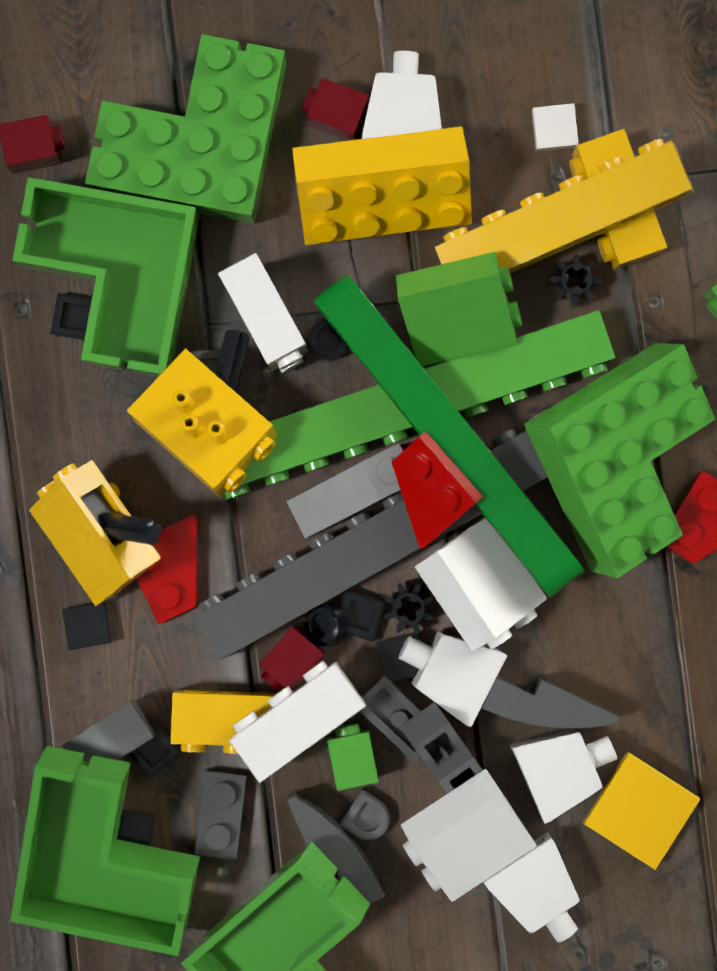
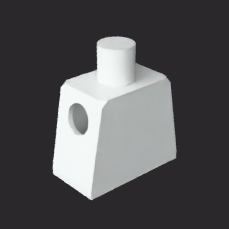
[362,51,442,139]
[398,631,508,727]
[510,728,618,824]
[484,832,580,943]

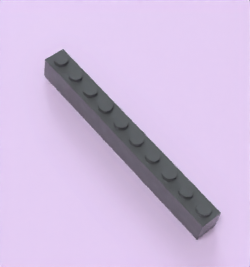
[193,408,550,661]

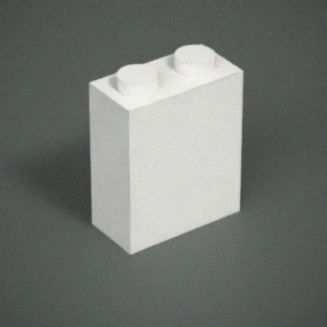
[218,253,308,373]
[414,518,547,651]
[401,769,537,902]

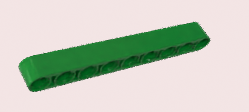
[313,274,584,598]

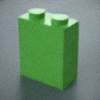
[396,251,522,366]

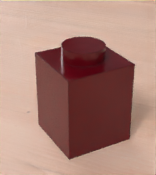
[302,78,369,141]
[0,115,66,174]
[259,624,325,692]

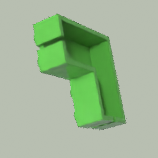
[85,34,287,224]
[12,177,200,377]
[524,343,715,578]
[10,746,200,956]
[181,841,370,971]

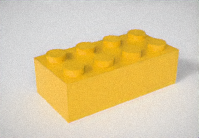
[292,126,472,245]

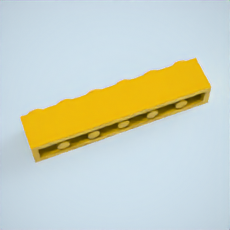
[435,139,695,274]

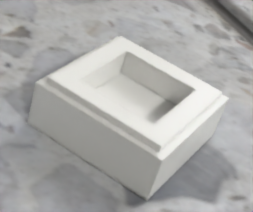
[532,103,579,152]

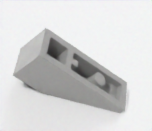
[286,443,403,539]

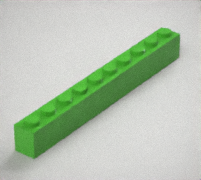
[214,310,616,500]

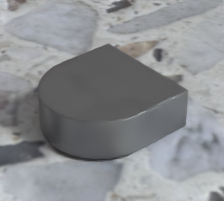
[340,788,390,840]

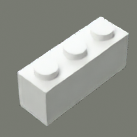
[229,661,366,783]

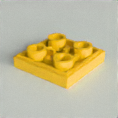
[583,751,701,870]

